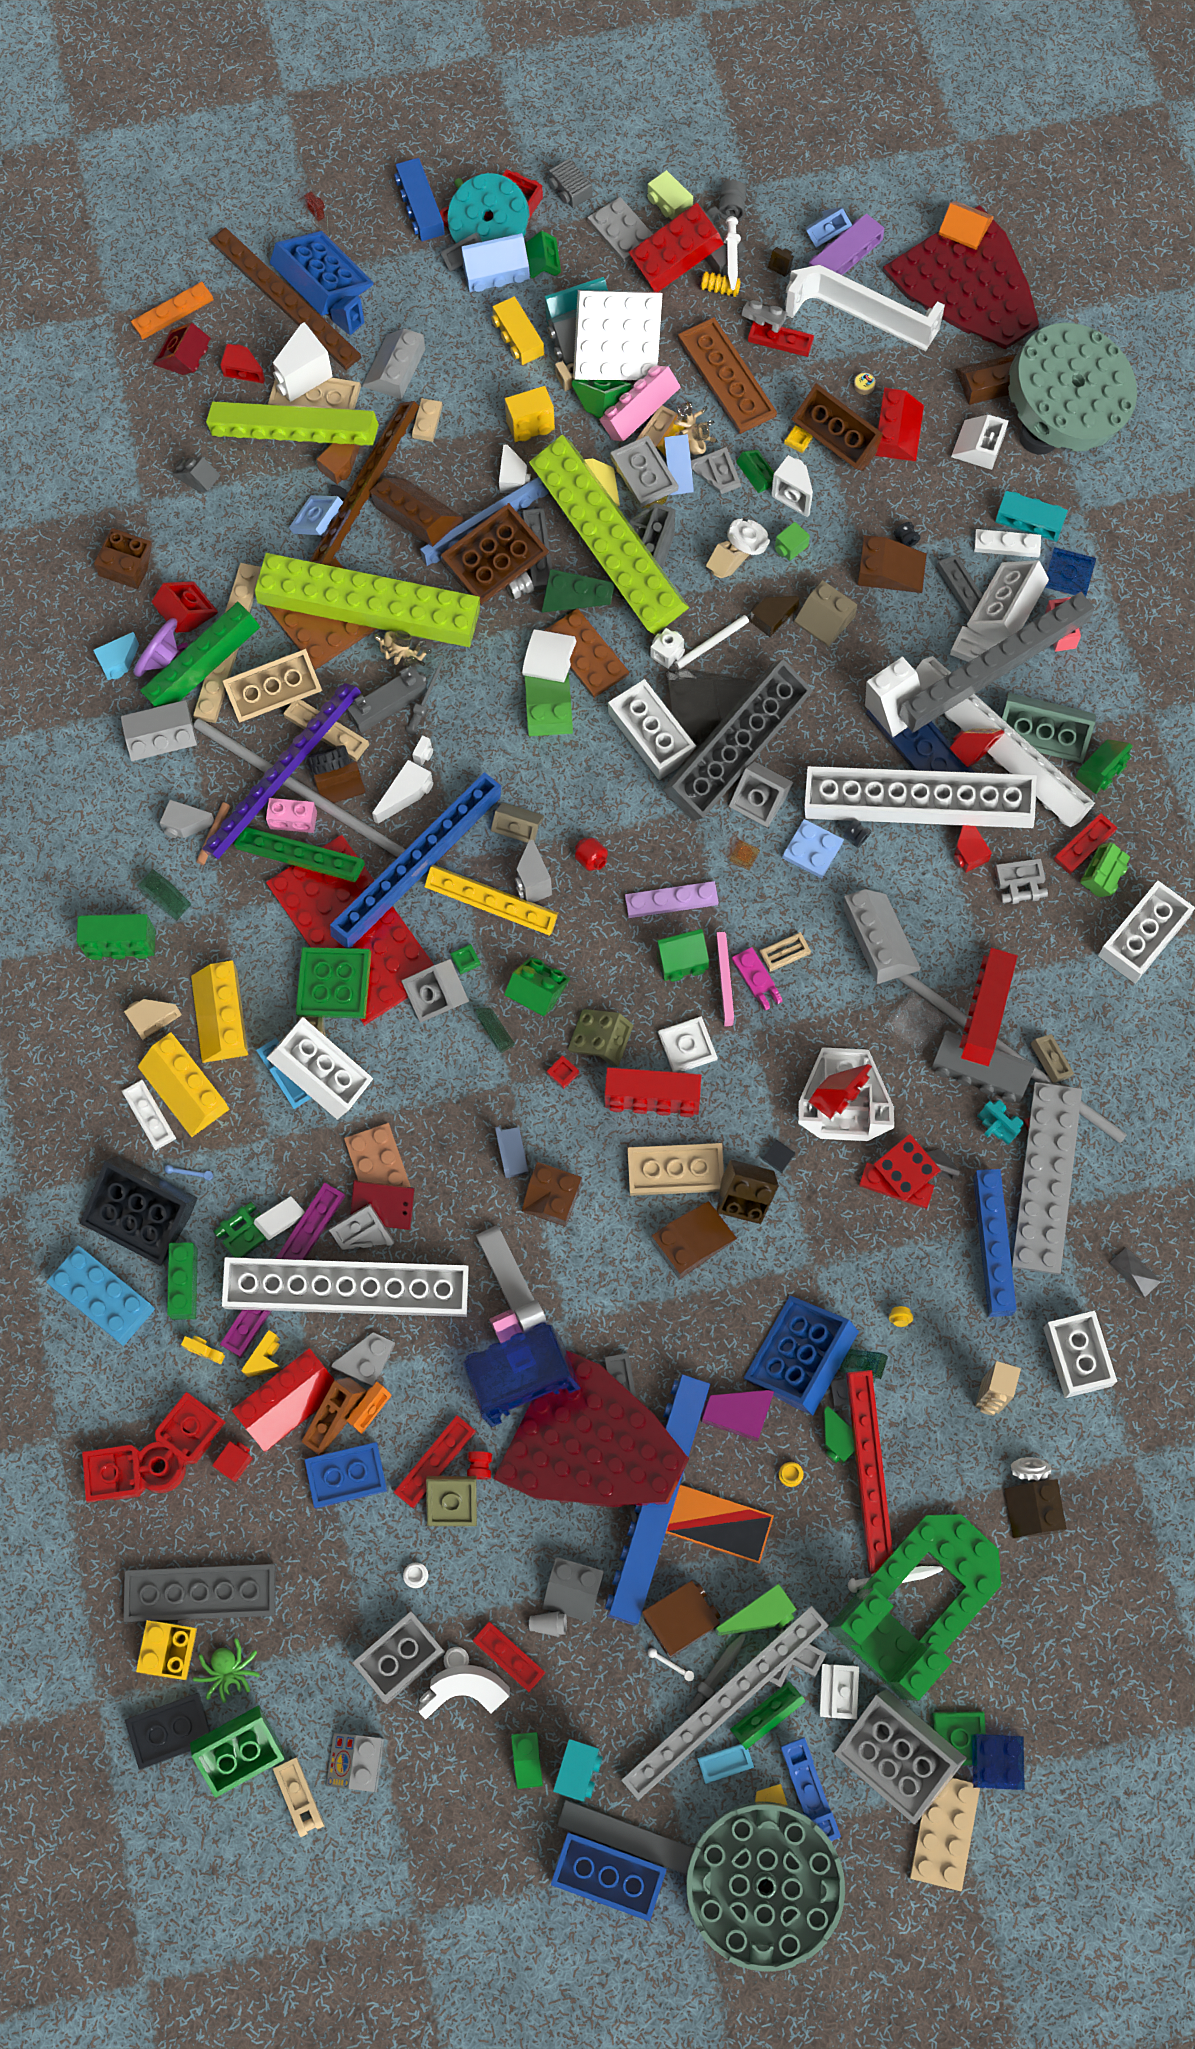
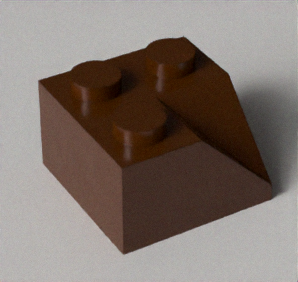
[522,1162,582,1227]

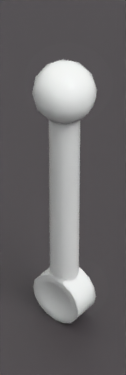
[647,1648,694,1681]

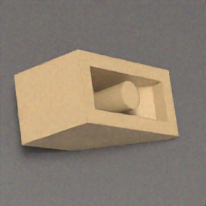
[706,540,750,578]
[124,999,182,1040]

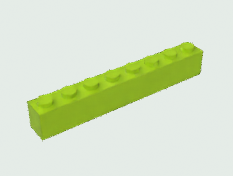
[206,402,379,446]

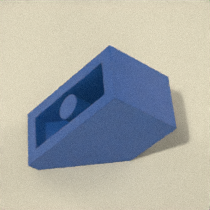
[330,296,365,335]

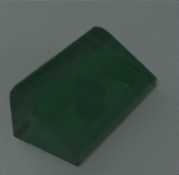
[476,1008,515,1053]

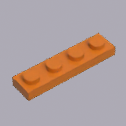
[131,282,214,340]

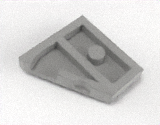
[742,300,787,333]
[691,447,741,494]
[331,1333,395,1387]

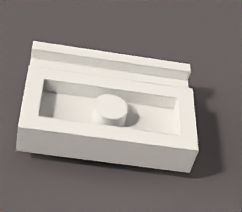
[950,626,998,662]
[819,1664,859,1720]

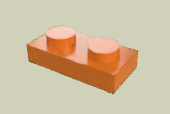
[346,1381,392,1434]

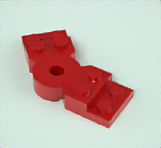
[82,1392,226,1503]

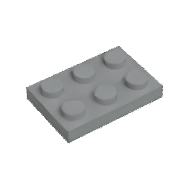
[587,197,653,263]
[610,436,679,508]

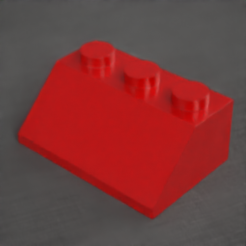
[875,387,924,462]

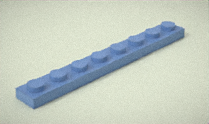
[420,477,549,566]

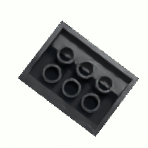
[79,1156,198,1266]

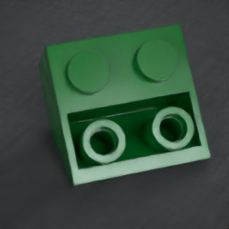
[1075,739,1133,794]
[504,957,570,1016]

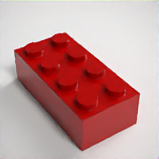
[629,203,724,292]
[605,1067,702,1117]

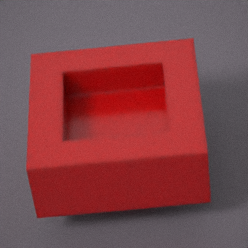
[546,1055,580,1090]

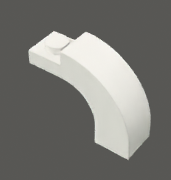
[419,1665,510,1719]

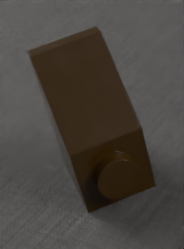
[750,596,800,637]

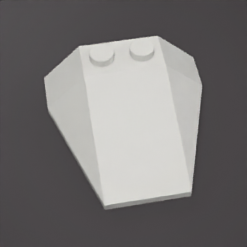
[798,1048,894,1141]

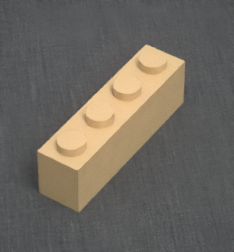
[975,1361,1021,1416]

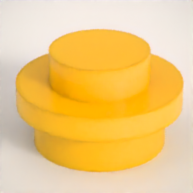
[889,1306,913,1327]
[779,1462,803,1487]

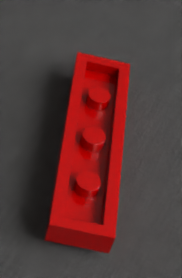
[394,1415,476,1509]

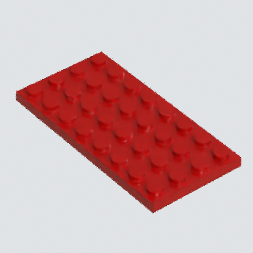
[266,835,434,1026]

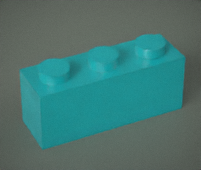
[995,491,1068,542]

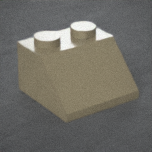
[794,580,857,647]

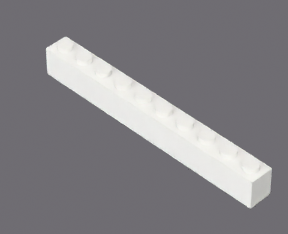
[915,656,1095,827]

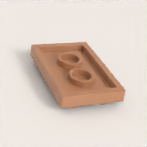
[344,1123,411,1187]

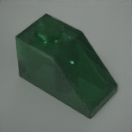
[138,869,191,921]

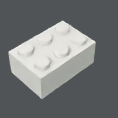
[1043,1311,1117,1398]

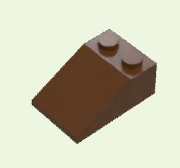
[857,535,927,593]
[651,1201,737,1280]

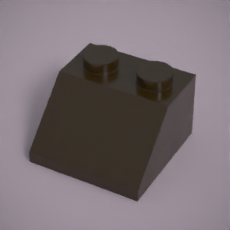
[1004,1479,1067,1539]

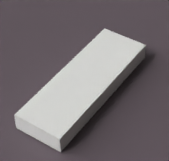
[122,1080,176,1150]

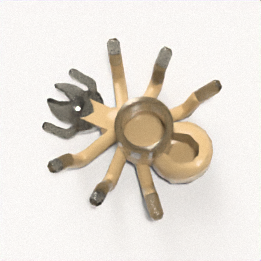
[674,401,718,455]
[374,631,432,668]

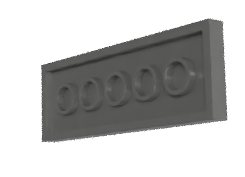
[124,1564,276,1623]

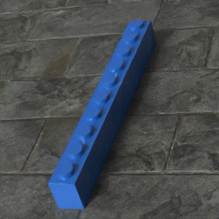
[330,772,501,949]
[604,1374,710,1626]

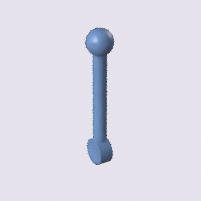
[164,1165,213,1181]

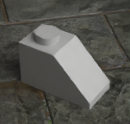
[160,800,214,838]

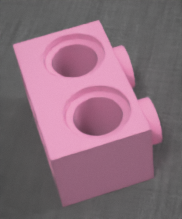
[266,798,317,833]

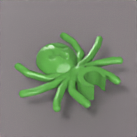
[193,1638,260,1703]

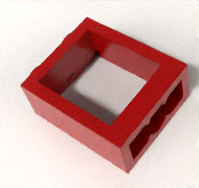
[484,169,543,221]

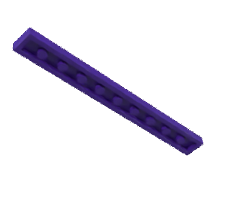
[202,683,361,859]

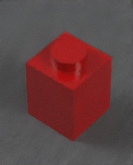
[212,1442,253,1483]

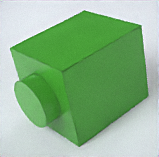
[775,522,810,561]

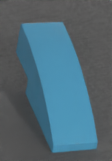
[256,1038,312,1109]

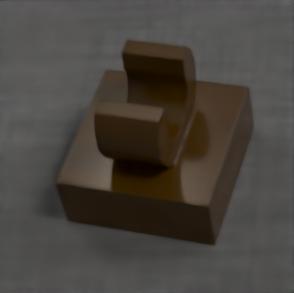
[768,247,794,277]

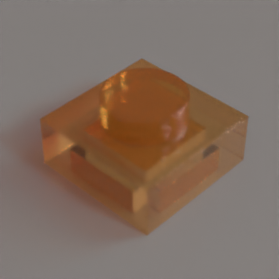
[730,840,760,871]

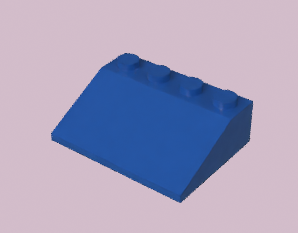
[270,231,374,316]
[744,1296,859,1416]

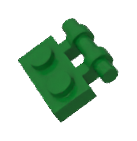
[213,1202,267,1258]

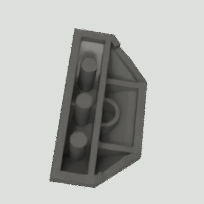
[630,503,676,569]

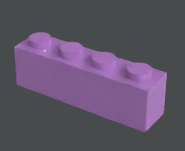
[808,213,885,275]

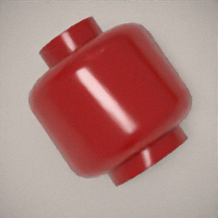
[575,837,608,871]

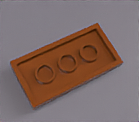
[544,609,629,698]

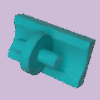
[977,1100,1023,1145]

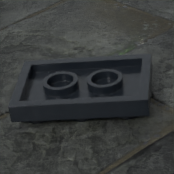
[125,1693,211,1770]

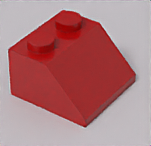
[152,581,218,633]

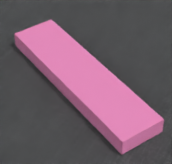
[716,932,734,1026]

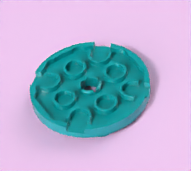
[448,173,530,243]

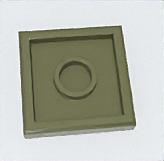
[426,1476,477,1526]

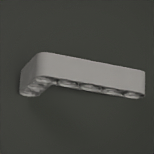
[476,1225,547,1339]

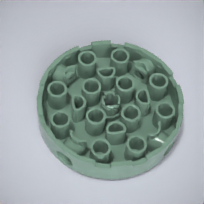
[1008,323,1137,451]
[686,1802,845,1971]

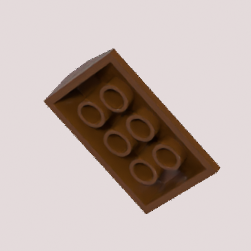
[441,503,550,606]

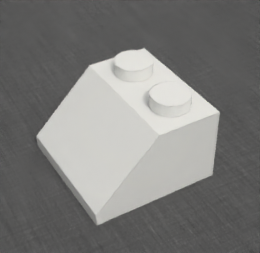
[772,455,813,517]

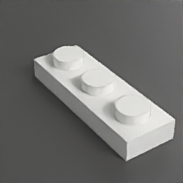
[974,529,1041,558]

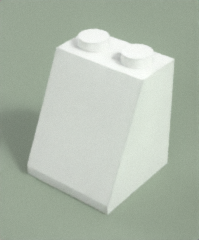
[273,322,333,402]
[865,656,922,738]

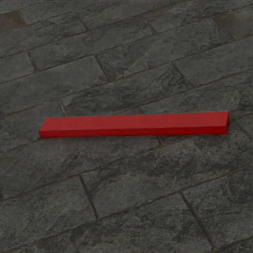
[846,1370,893,1574]

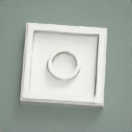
[658,1016,717,1073]

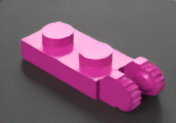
[732,947,783,1011]

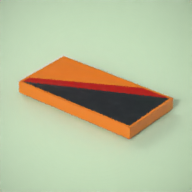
[665,1485,774,1564]

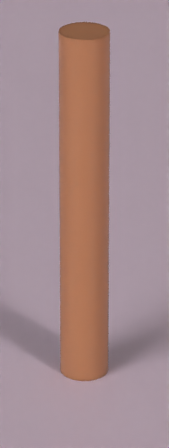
[196,802,231,865]

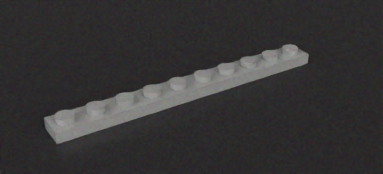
[621,1606,829,1800]

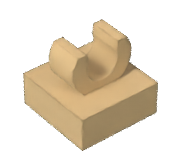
[555,361,575,391]

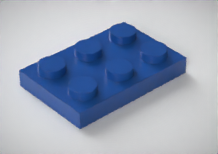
[305,1442,388,1509]

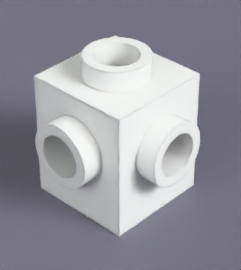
[650,628,685,669]

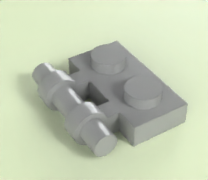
[995,859,1048,904]

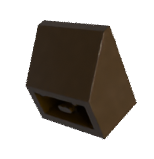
[716,1159,779,1224]

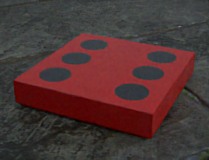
[874,1134,942,1201]

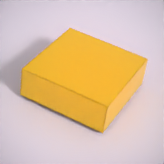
[784,425,813,453]

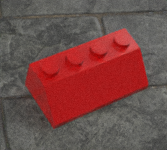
[231,1348,334,1452]

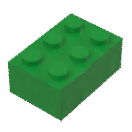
[77,914,156,960]
[190,1705,285,1798]

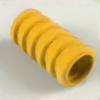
[701,271,741,297]

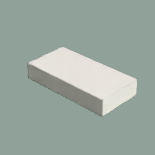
[254,1196,305,1240]

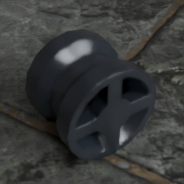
[893,522,921,547]
[843,819,871,848]

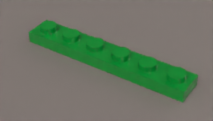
[234,827,365,882]

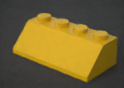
[191,960,248,1063]
[138,1032,230,1137]

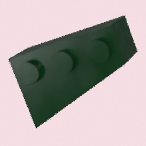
[541,569,615,613]

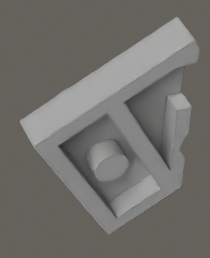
[329,1204,394,1250]

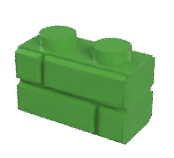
[1080,843,1130,897]

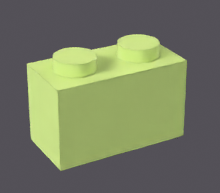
[647,170,693,220]

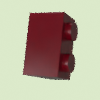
[153,322,211,375]

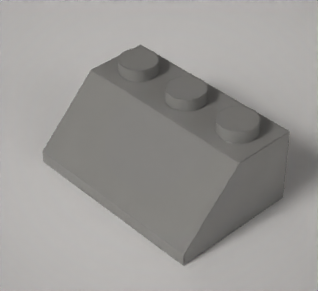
[363,329,425,399]
[121,700,198,761]

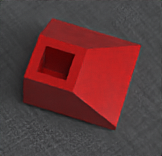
[808,1064,872,1119]

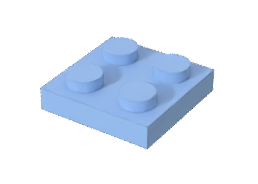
[289,495,343,535]
[782,819,844,879]

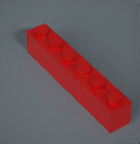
[959,948,1018,1067]

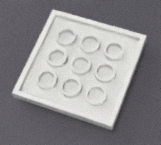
[573,290,662,380]

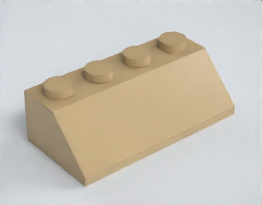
[223,649,322,723]

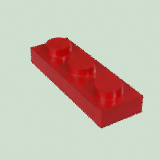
[748,321,814,357]
[1054,813,1117,875]
[859,1163,935,1209]
[473,1622,546,1693]

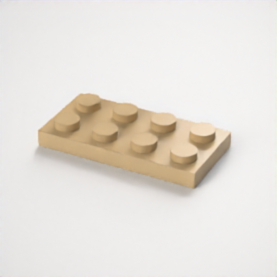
[268,377,361,410]
[628,1143,724,1196]
[909,1778,981,1892]

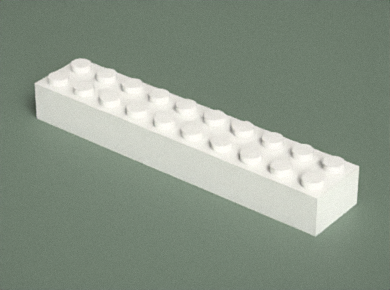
[805,766,1037,828]
[222,1258,469,1317]

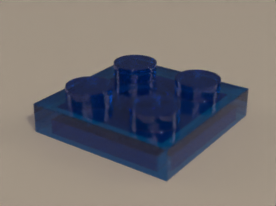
[972,1734,1025,1790]

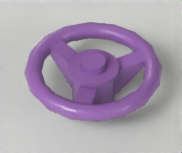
[133,618,179,677]

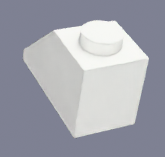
[499,445,531,493]

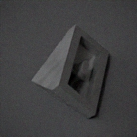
[926,1149,960,1182]
[1109,1247,1161,1298]

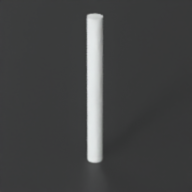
[674,615,749,670]

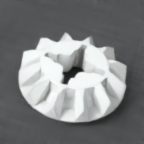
[1011,1457,1051,1481]

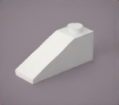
[372,760,433,824]

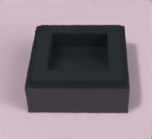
[763,1140,795,1173]

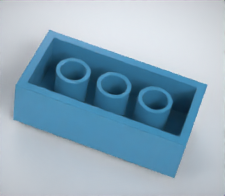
[46,1245,155,1346]

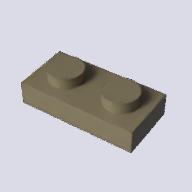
[1030,1034,1074,1083]

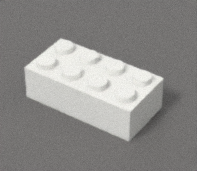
[1098,881,1195,984]

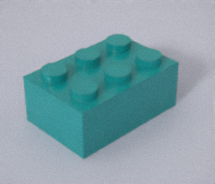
[553,1739,603,1802]

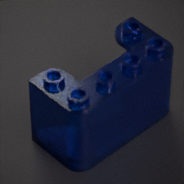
[463,1323,581,1428]

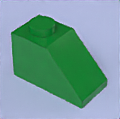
[823,1406,855,1465]
[511,1732,543,1789]

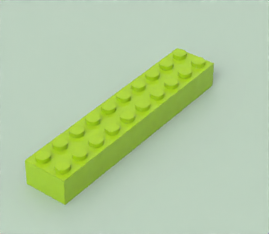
[529,434,690,635]
[255,553,480,648]

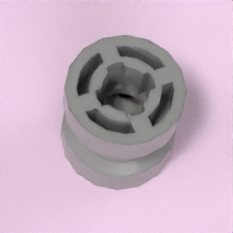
[506,572,534,600]

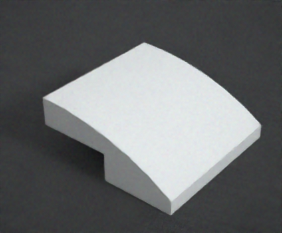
[522,629,576,683]

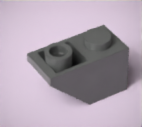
[171,457,221,492]

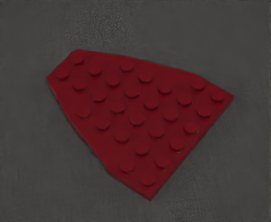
[882,205,1039,350]
[493,1347,689,1507]

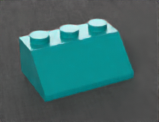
[545,277,608,327]

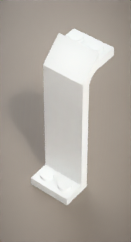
[784,265,945,351]

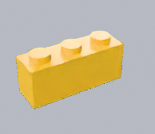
[491,296,544,365]

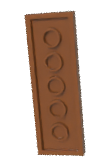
[678,317,777,434]

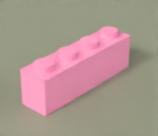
[599,365,681,441]

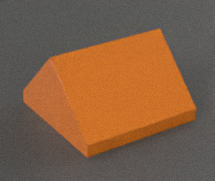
[939,201,994,250]

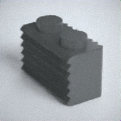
[548,158,593,208]

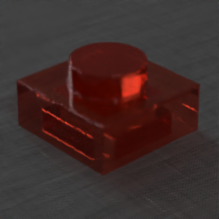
[304,192,325,221]

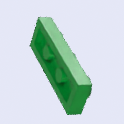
[730,1682,806,1750]

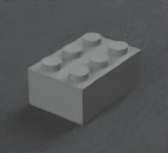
[352,1611,446,1704]

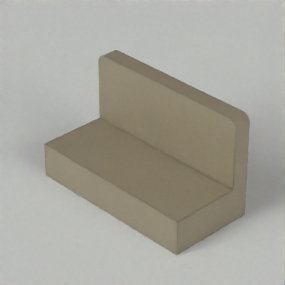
[491,803,544,843]

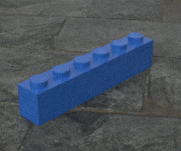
[973,1169,1017,1317]

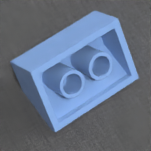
[461,233,530,292]

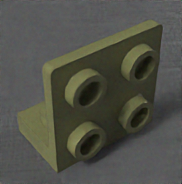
[568,1009,633,1067]

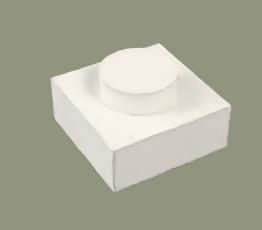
[412,736,433,766]

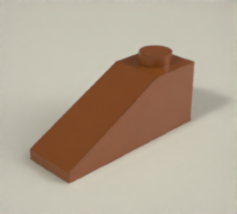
[316,443,360,484]
[301,1377,367,1456]

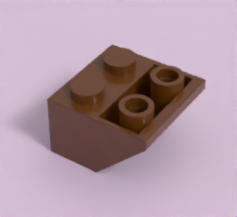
[94,528,152,589]

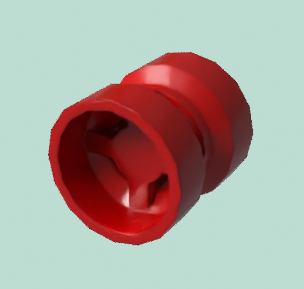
[467,1451,493,1480]

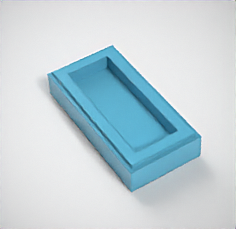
[697,1744,754,1784]

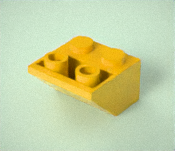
[136,1620,197,1680]

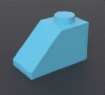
[93,632,139,680]

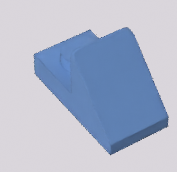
[805,207,852,247]

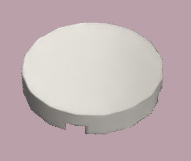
[727,519,770,555]

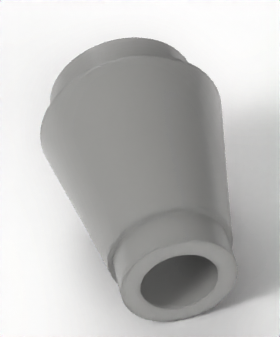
[529,1611,567,1637]

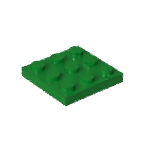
[296,947,371,1019]

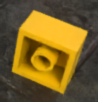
[505,386,555,442]

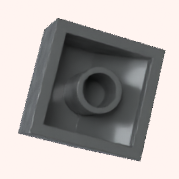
[542,1557,604,1623]

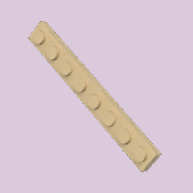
[193,563,261,723]

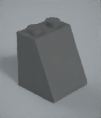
[547,309,577,364]

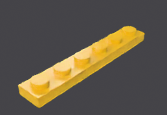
[425,865,558,936]

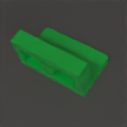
[525,230,561,278]

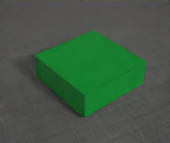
[450,944,481,975]

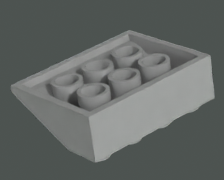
[834,1689,966,1824]

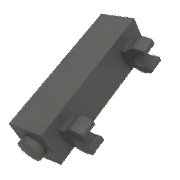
[685,204,746,277]
[347,667,428,733]

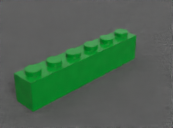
[140,601,260,707]

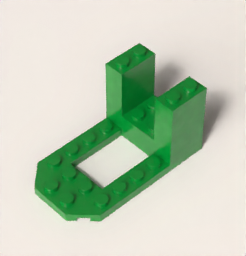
[827,1514,1001,1701]

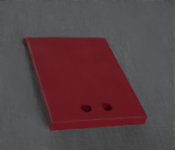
[350,1180,415,1230]

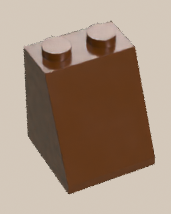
[642,1580,721,1660]

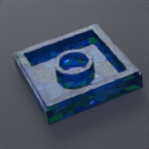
[1045,547,1096,597]

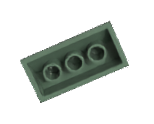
[1002,692,1096,763]

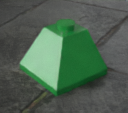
[572,379,631,419]

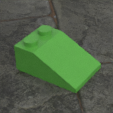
[525,672,573,736]
[715,1584,797,1636]

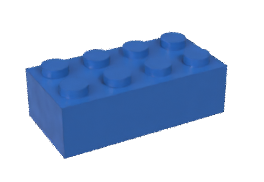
[551,1832,667,1922]

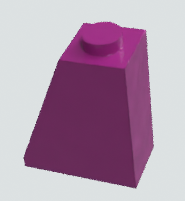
[701,1390,774,1442]

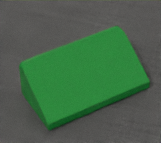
[736,449,774,493]

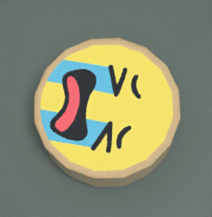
[854,373,875,395]

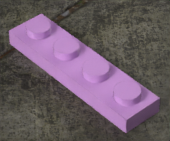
[625,881,719,918]

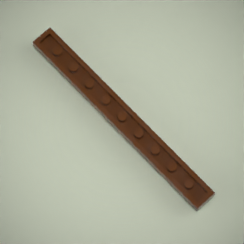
[210,227,362,370]
[309,401,419,566]

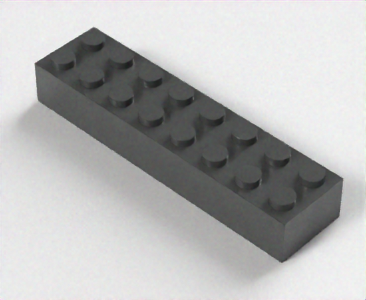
[662,659,813,821]

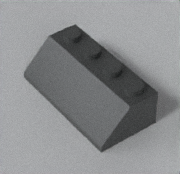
[931,1031,1036,1103]

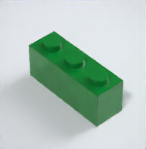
[167,1243,198,1320]

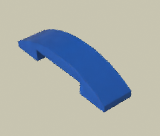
[780,1737,841,1841]

